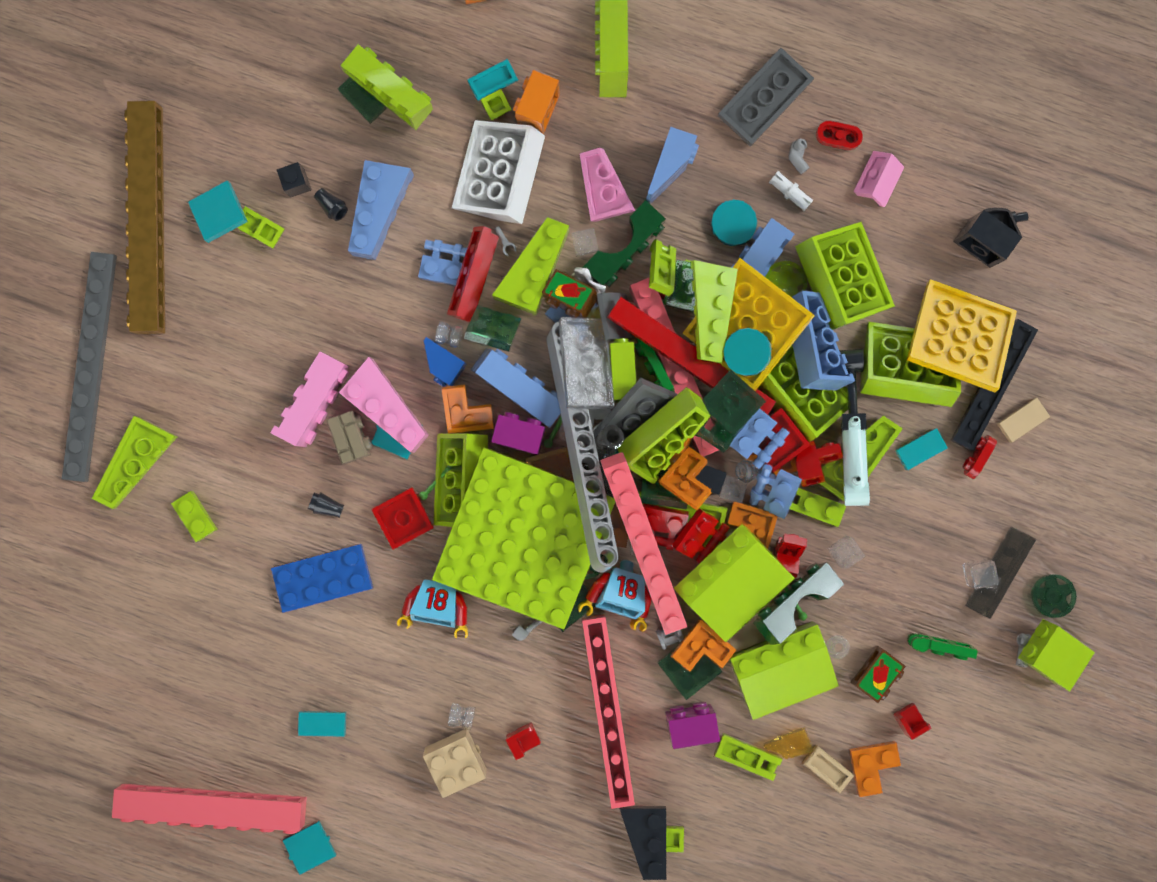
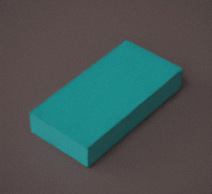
[467,59,518,101]
[895,428,948,470]
[298,711,347,737]

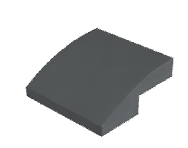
[597,293,635,341]

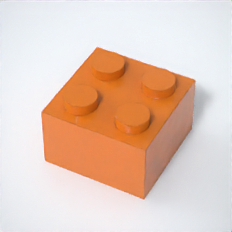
[513,70,560,135]

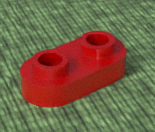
[816,121,863,150]
[962,435,997,479]

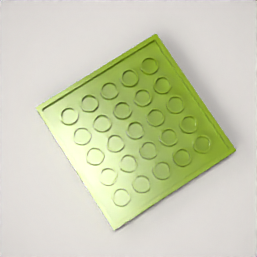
[432,447,615,629]

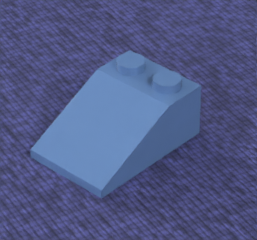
[646,127,699,204]

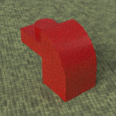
[796,441,843,487]
[773,534,807,584]

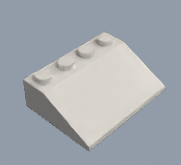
[452,120,545,224]

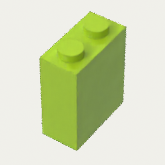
[609,338,636,403]
[1018,619,1095,692]

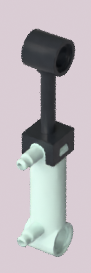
[839,349,870,506]

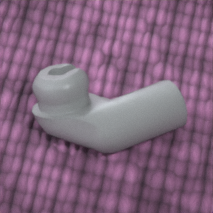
[789,138,810,175]
[1016,633,1031,667]

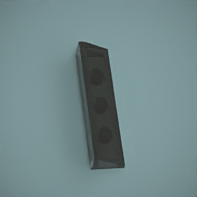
[965,527,1036,619]

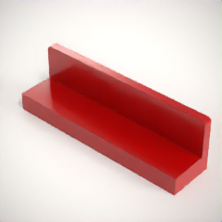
[447,226,499,323]

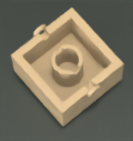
[423,728,487,798]

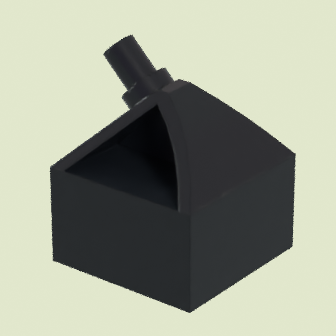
[953,207,1029,268]

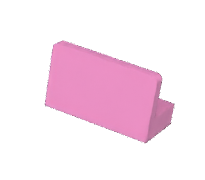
[854,151,904,207]

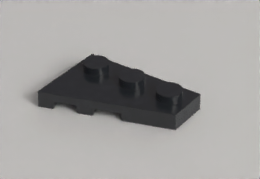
[619,806,667,880]

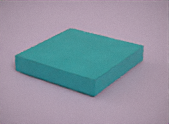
[188,181,248,243]

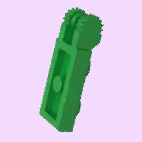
[907,633,978,660]

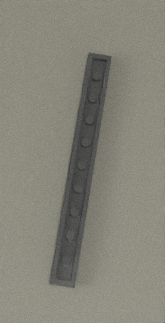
[62,252,117,482]

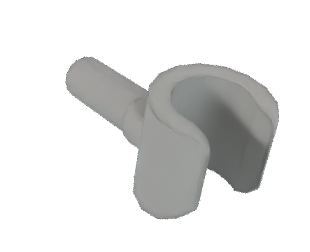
[494,226,516,257]
[512,619,542,641]

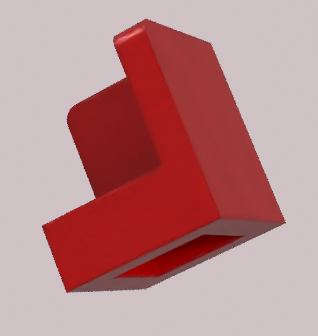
[893,703,932,740]
[505,722,541,760]

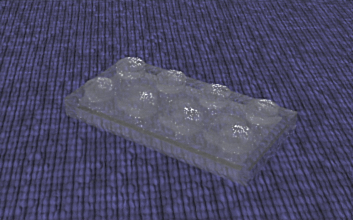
[559,317,614,409]

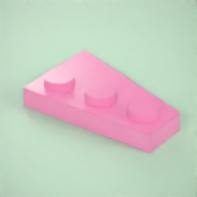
[580,148,635,222]

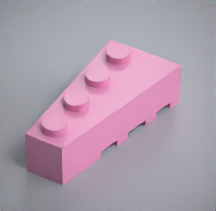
[270,352,349,447]
[339,357,429,453]

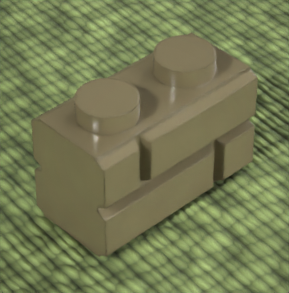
[326,411,373,464]

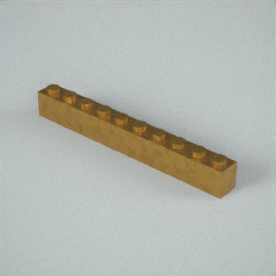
[124,101,165,334]

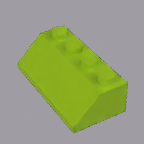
[433,434,488,527]

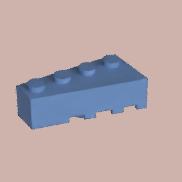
[348,160,414,260]
[731,218,795,276]
[792,291,855,390]
[470,348,561,428]

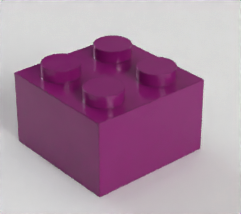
[491,412,546,455]
[665,702,720,749]

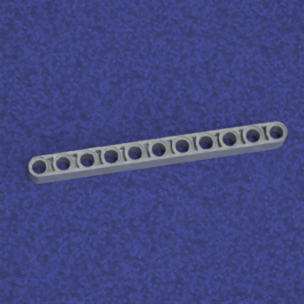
[546,321,618,573]

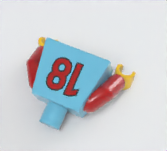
[578,560,652,632]
[397,580,468,638]

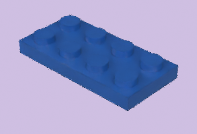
[271,544,373,613]

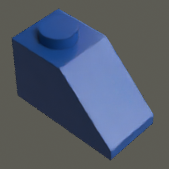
[424,337,467,387]

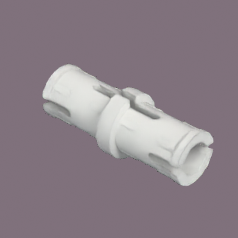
[769,171,813,212]

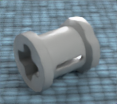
[655,629,684,650]

